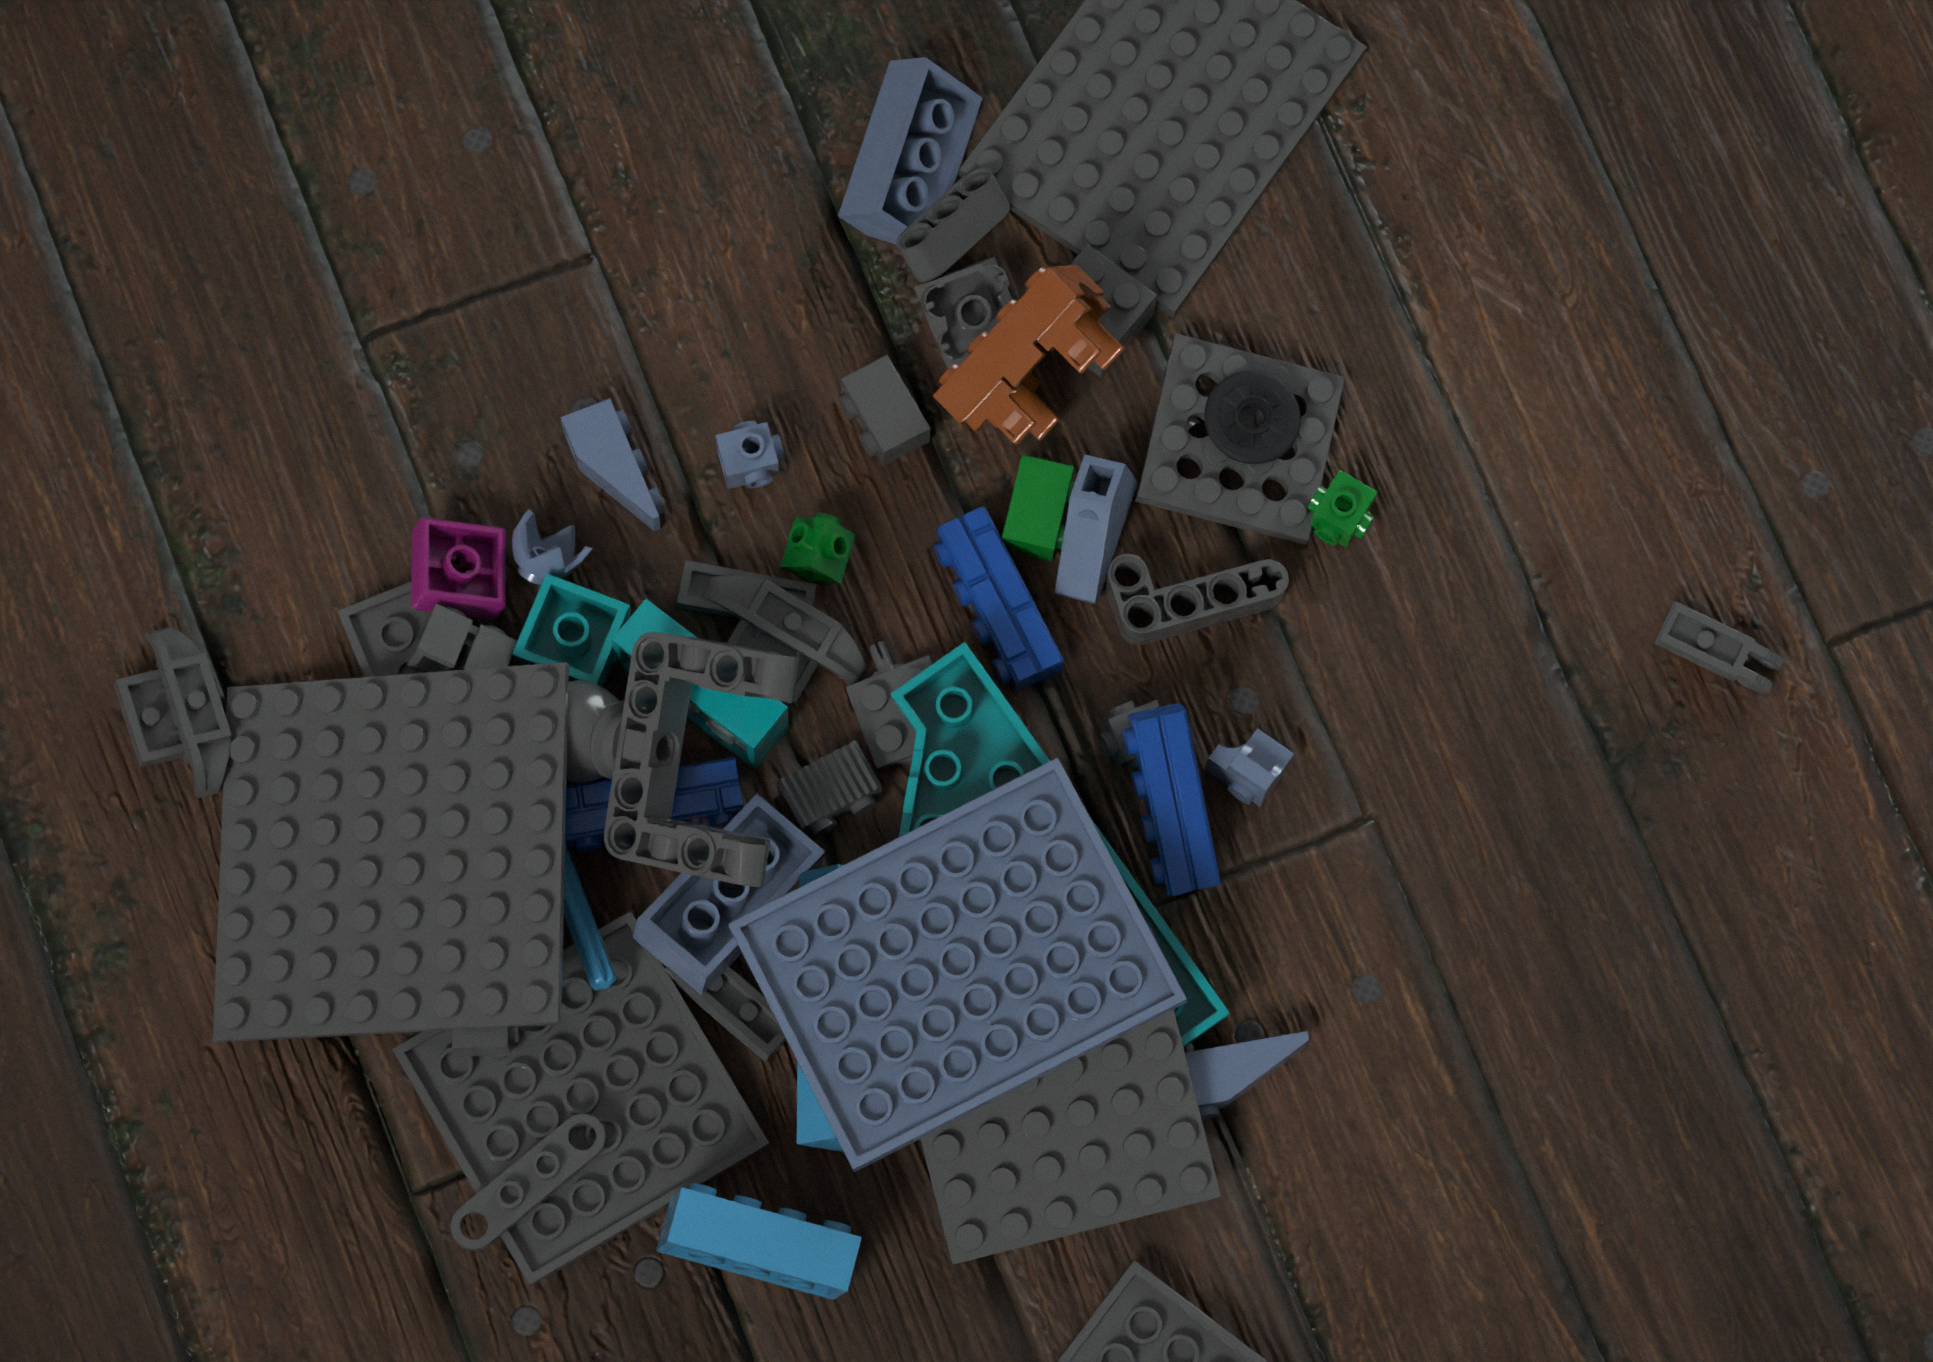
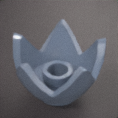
[512,509,592,585]

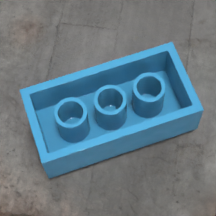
[656,1183,862,1300]

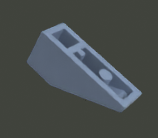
[1185,1031,1309,1120]

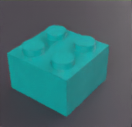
[512,573,631,687]

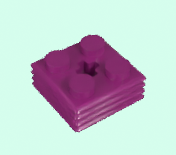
[411,517,506,620]

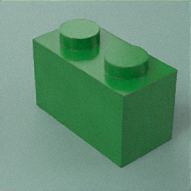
[1002,455,1075,562]

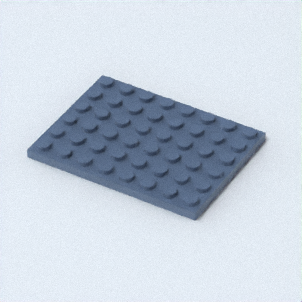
[728,758,1187,1172]

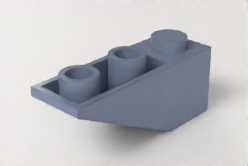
[560,398,665,531]
[1055,454,1138,604]

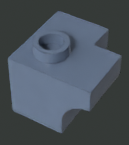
[1205,728,1294,807]

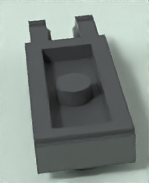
[1653,601,1784,695]

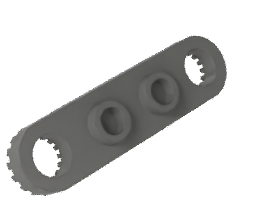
[451,1114,606,1251]

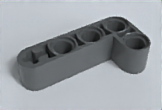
[1106,554,1289,645]

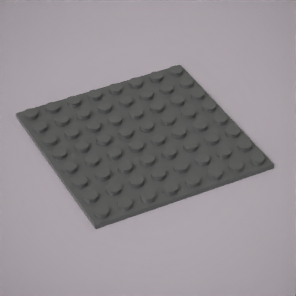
[213,662,569,1043]

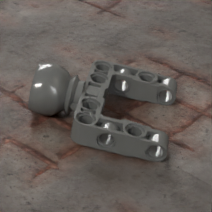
[566,632,799,887]

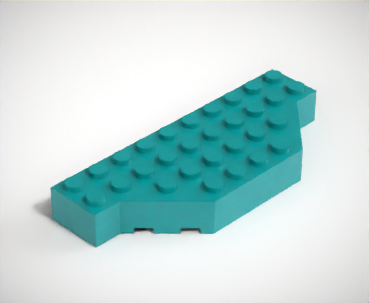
[891,642,1230,1048]

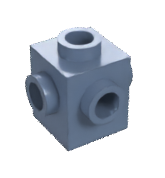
[715,421,785,489]

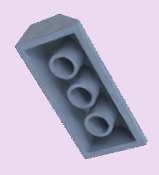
[838,57,982,244]

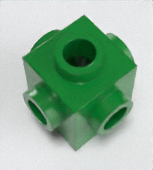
[1307,470,1378,548]
[780,513,855,584]

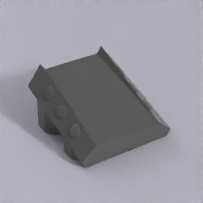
[914,257,1012,369]

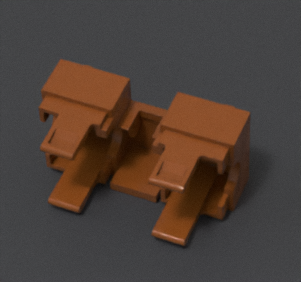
[933,265,1125,445]

